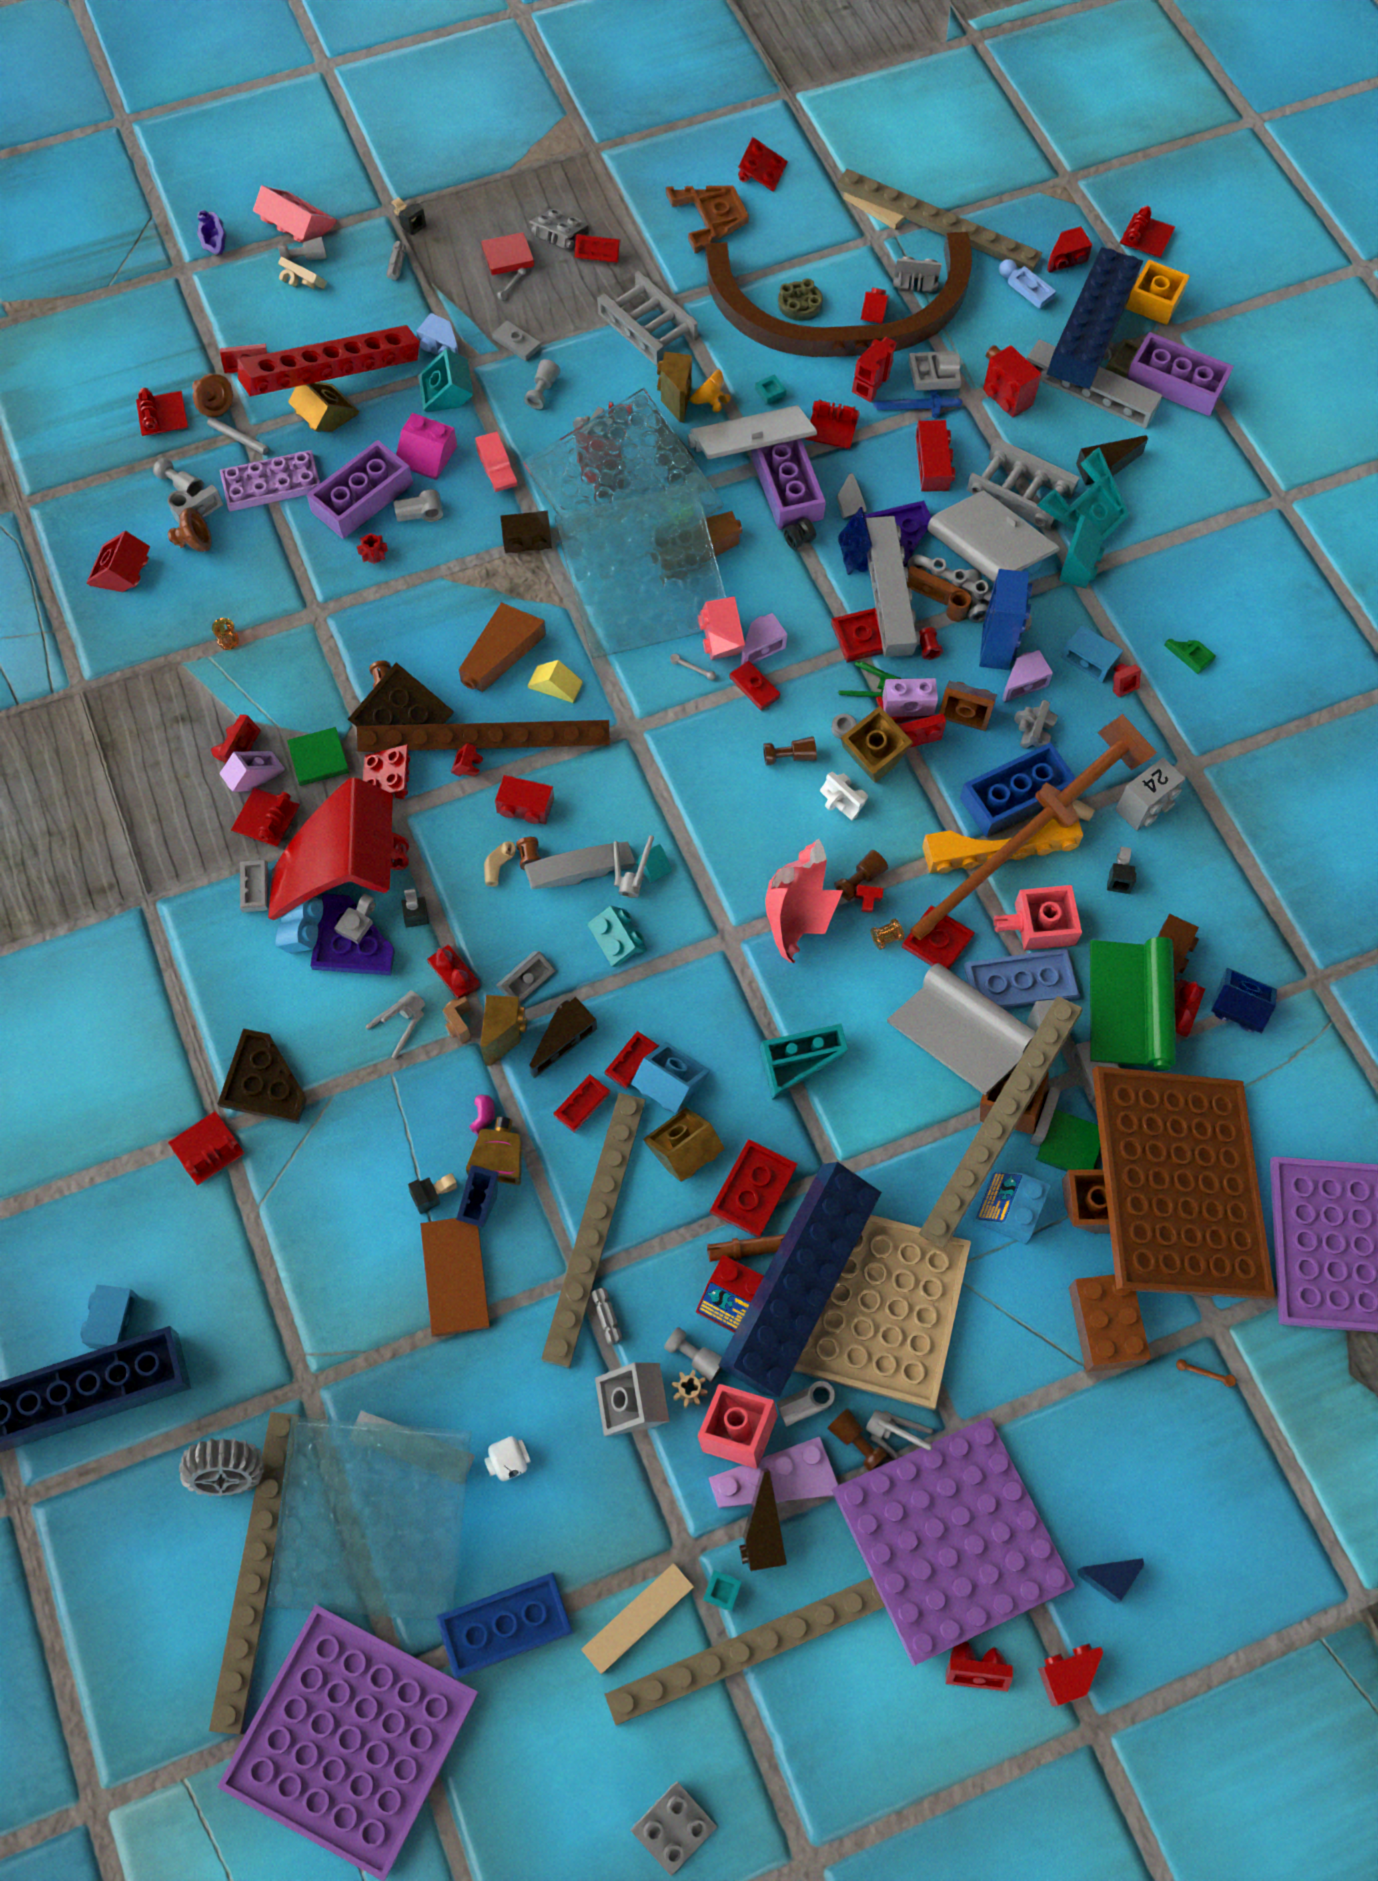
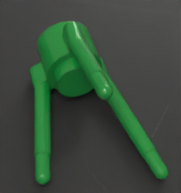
[838,661,902,699]

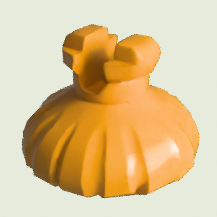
[689,369,731,413]

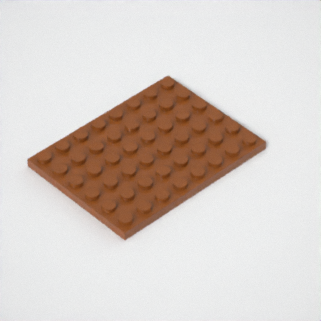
[1092,1066,1275,1300]

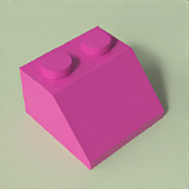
[396,413,457,480]

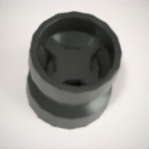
[783,518,816,550]

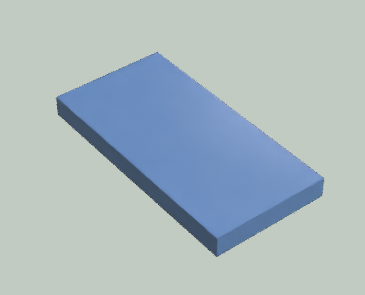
[963,948,1080,1010]

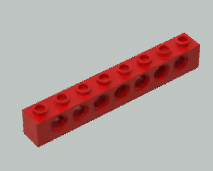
[238,325,420,397]

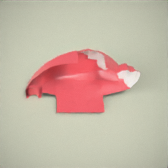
[765,839,843,963]

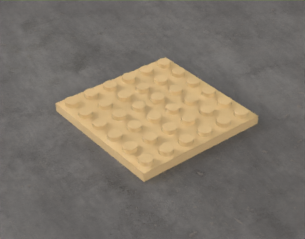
[793,1215,971,1410]

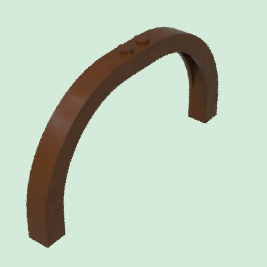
[705,232,972,357]

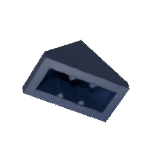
[456,1165,499,1227]
[1077,1558,1144,1603]

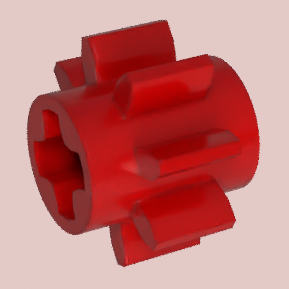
[357,533,388,564]

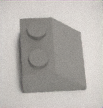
[595,1362,670,1436]

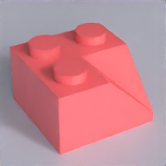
[698,596,745,660]
[698,1384,778,1469]

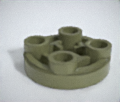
[778,279,823,321]

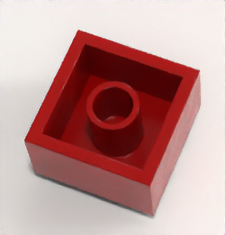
[983,345,1042,418]

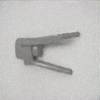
[613,835,654,898]
[366,990,425,1059]
[865,1409,934,1460]

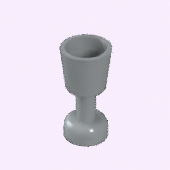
[278,236,327,261]
[524,359,560,409]
[153,458,203,497]
[958,569,988,623]
[664,1327,723,1383]

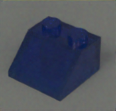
[1211,968,1277,1034]

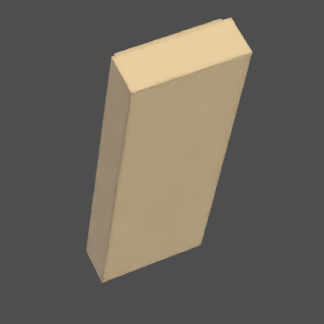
[843,192,906,230]

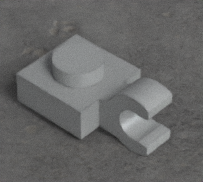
[334,893,376,944]

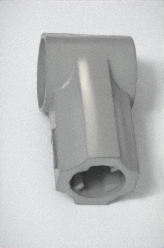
[394,489,443,522]
[776,1381,835,1427]

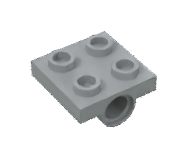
[909,351,961,391]

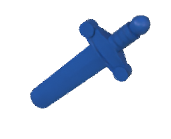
[873,389,963,418]

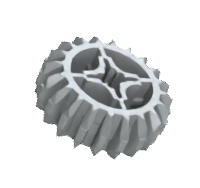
[179,1438,264,1497]

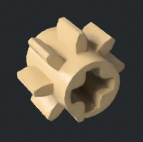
[672,1370,708,1408]

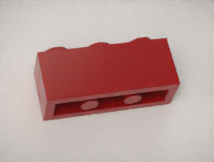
[915,420,955,492]

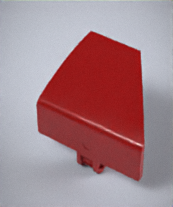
[268,778,409,920]

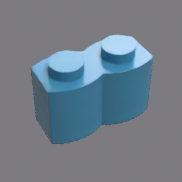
[276,897,323,954]

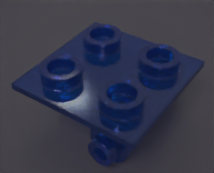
[838,507,872,575]

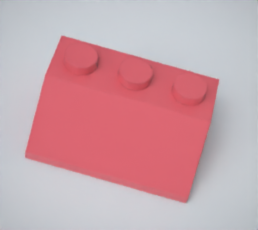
[253,185,337,243]

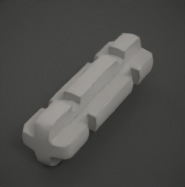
[386,241,406,281]
[592,1288,622,1345]

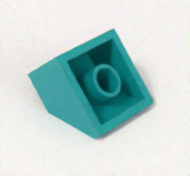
[418,348,474,412]
[1059,515,1105,589]

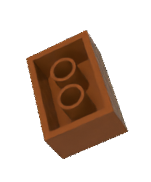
[1068,1274,1151,1372]

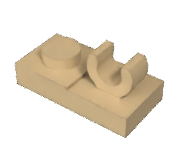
[278,257,327,290]

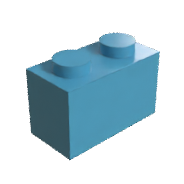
[1061,625,1123,683]
[80,1284,138,1349]

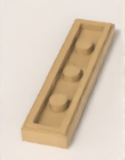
[581,1563,694,1675]

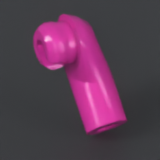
[469,1094,495,1136]

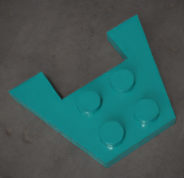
[1036,447,1129,542]

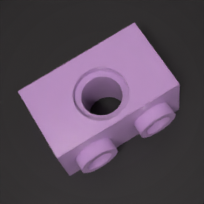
[882,678,938,717]

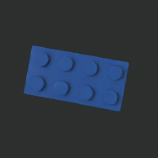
[979,569,1032,670]
[960,742,1076,838]

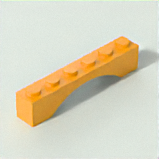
[922,808,1083,874]

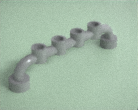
[908,555,1032,632]

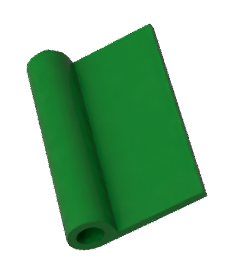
[1090,937,1176,1071]

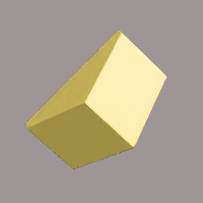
[528,660,583,703]

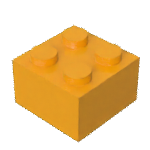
[1126,260,1190,325]

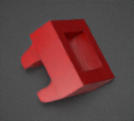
[1113,663,1141,697]
[451,743,483,777]
[855,885,884,913]

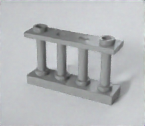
[598,271,698,366]
[967,437,1080,531]

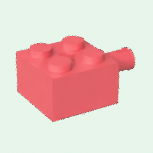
[994,885,1082,951]

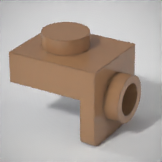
[442,996,471,1044]

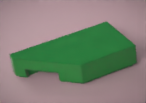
[1164,639,1216,674]

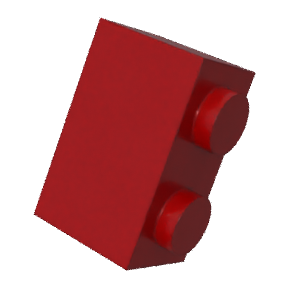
[495,775,554,824]

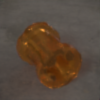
[212,618,239,650]
[870,918,905,950]

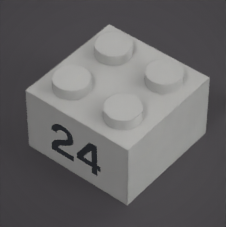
[1115,757,1185,831]

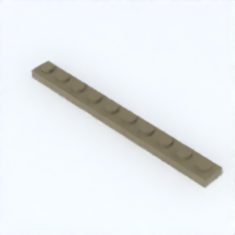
[836,169,1043,272]
[919,996,1083,1250]
[541,1093,645,1369]
[209,1412,302,1735]
[604,1577,885,1726]

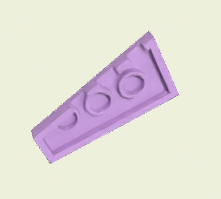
[708,1437,838,1508]

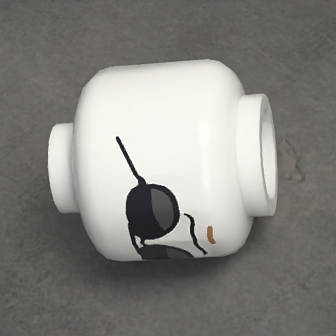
[484,1436,531,1481]

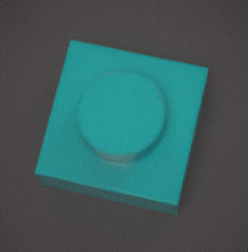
[755,374,786,405]
[702,1570,742,1612]

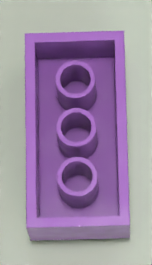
[1126,332,1234,416]
[751,439,826,530]
[306,440,413,539]

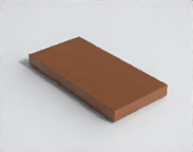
[420,1218,490,1337]

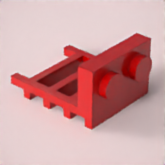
[876,696,946,748]

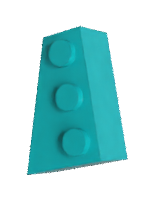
[759,1023,848,1100]

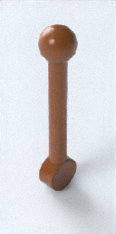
[1176,1359,1236,1387]

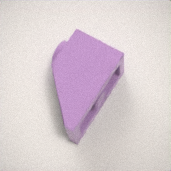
[741,613,787,665]
[1002,650,1053,702]
[220,751,285,792]

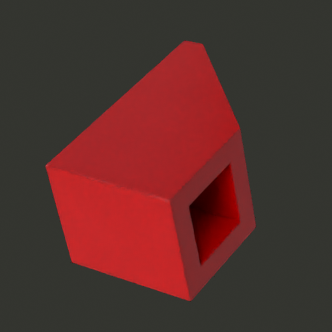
[1047,226,1093,273]
[860,288,891,324]
[1038,1643,1103,1707]

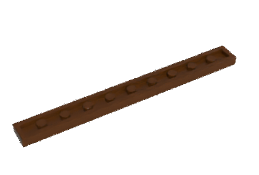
[357,720,610,752]

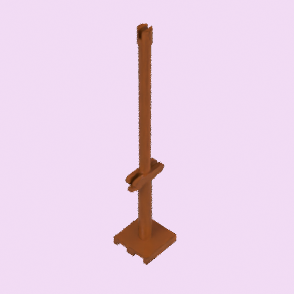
[910,713,1157,940]

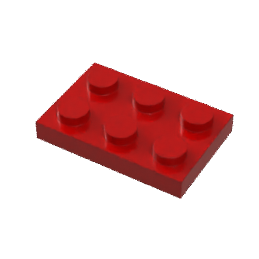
[710,1139,798,1238]

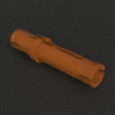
[707,1234,785,1262]

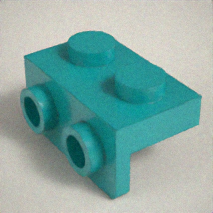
[587,905,647,967]

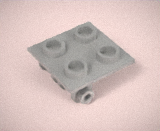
[530,209,588,249]
[893,257,942,293]
[630,1781,717,1876]

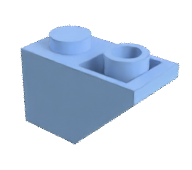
[416,313,458,355]

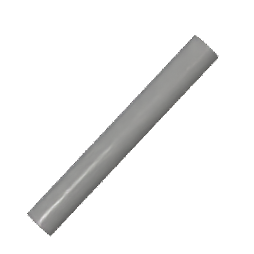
[207,417,269,455]

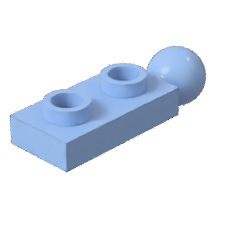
[999,259,1056,309]

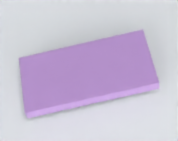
[220,450,320,512]

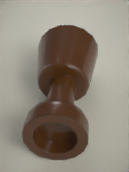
[763,736,817,766]
[834,850,888,901]
[827,1408,888,1471]

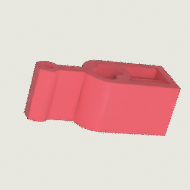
[475,431,518,492]

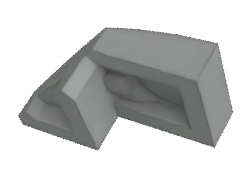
[836,473,867,519]

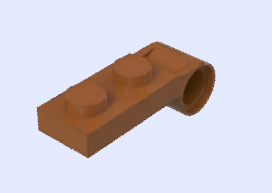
[906,566,971,622]

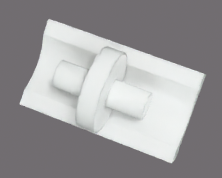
[820,771,868,821]

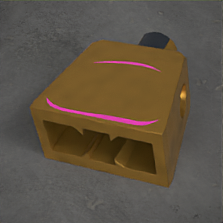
[466,1117,522,1185]

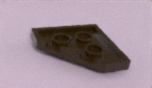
[348,662,454,727]
[217,1028,307,1124]

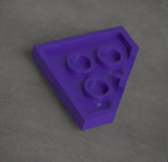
[856,500,932,567]
[310,894,395,976]

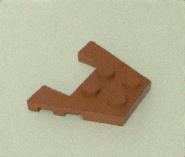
[666,185,749,253]

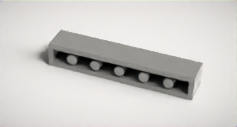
[1027,339,1163,429]
[863,516,920,657]

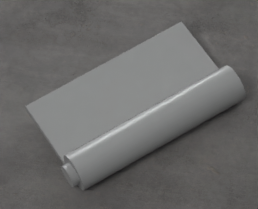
[687,405,817,459]
[928,490,1059,583]
[887,963,1036,1096]

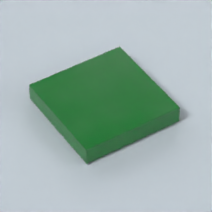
[287,727,349,786]
[1036,1109,1101,1172]

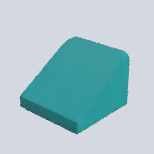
[636,844,672,883]

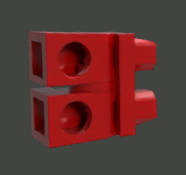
[852,337,897,402]

